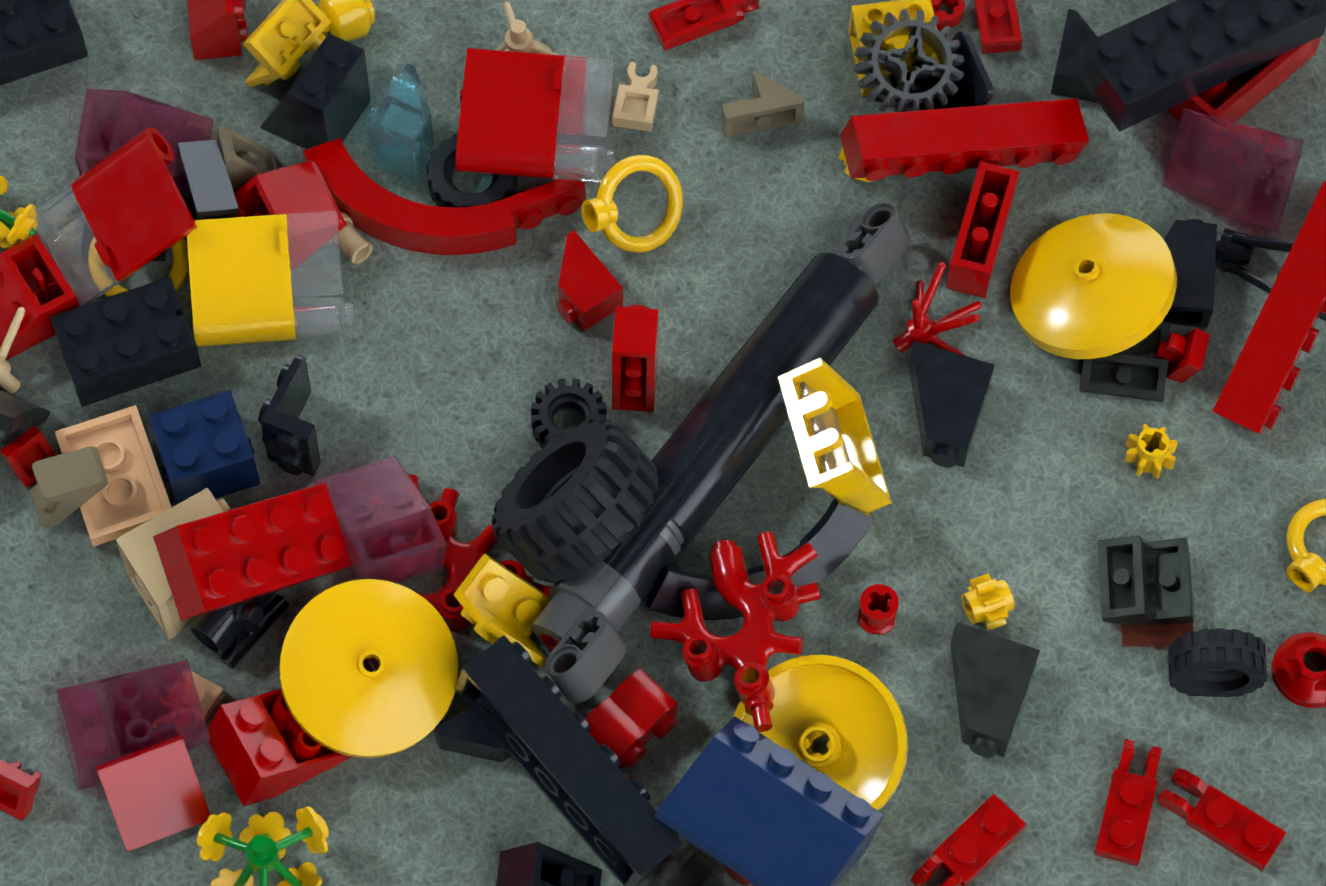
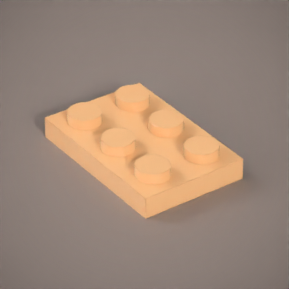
[54,405,172,547]

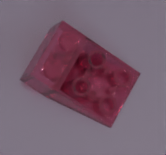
[75,89,213,185]
[1162,109,1303,230]
[314,455,447,583]
[57,660,210,790]

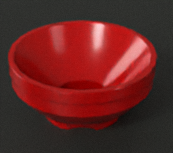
[1271,632,1326,708]

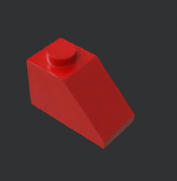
[557,230,623,332]

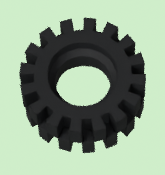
[531,378,607,449]

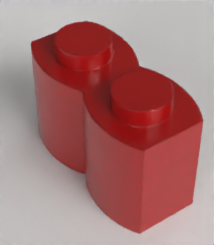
[585,668,678,769]

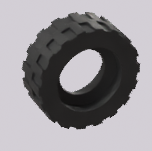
[427,133,517,208]
[1168,628,1267,697]

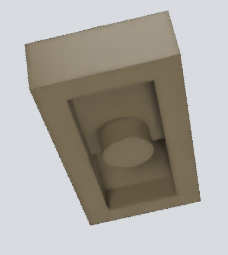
[721,72,804,138]
[29,446,109,528]

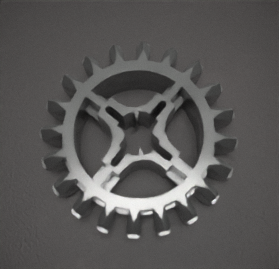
[854,9,964,113]

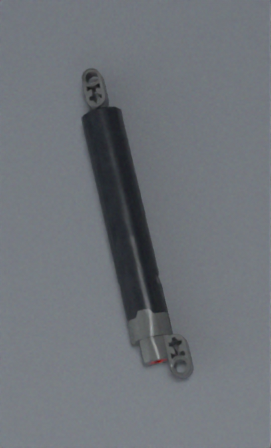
[530,203,911,703]

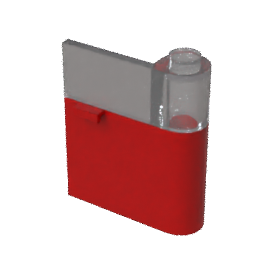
[456,48,615,182]
[35,127,198,306]

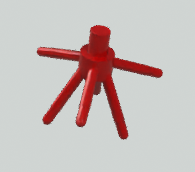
[892,262,982,356]

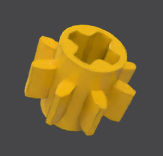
[1124,424,1178,479]
[961,573,1015,631]

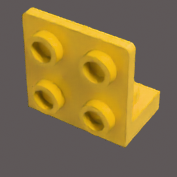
[243,0,331,87]
[848,0,939,97]
[454,553,552,669]

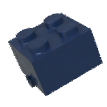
[148,390,260,504]

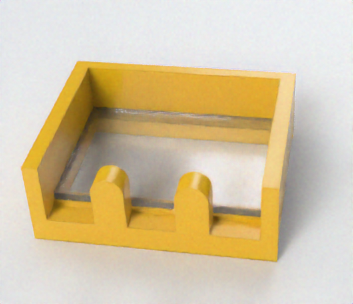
[778,358,892,513]

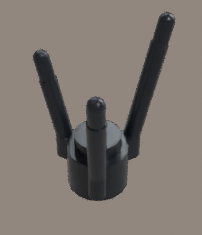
[1216,228,1295,293]

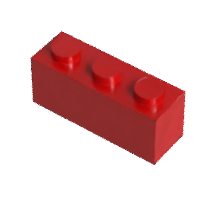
[946,161,1020,298]
[612,304,659,412]

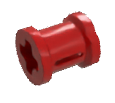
[858,584,899,635]

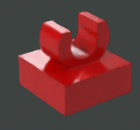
[1155,328,1210,383]
[0,426,56,488]
[0,759,41,821]

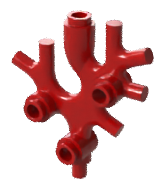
[353,474,551,631]
[650,531,821,732]

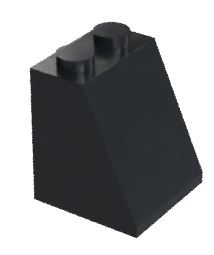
[261,34,371,150]

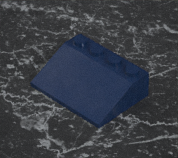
[654,716,884,886]

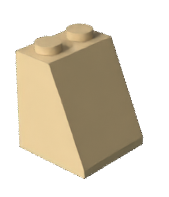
[115,488,231,640]

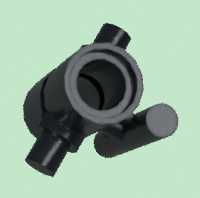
[190,591,289,669]

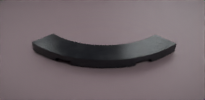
[645,498,875,621]

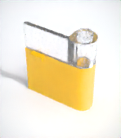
[187,211,355,347]

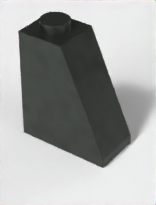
[950,622,1040,758]

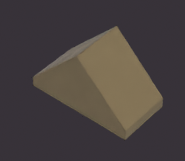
[216,125,278,193]

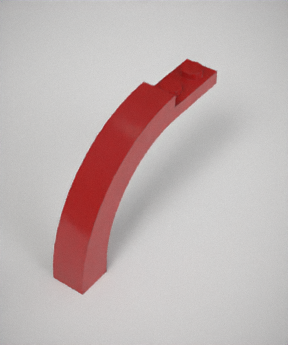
[302,137,586,255]

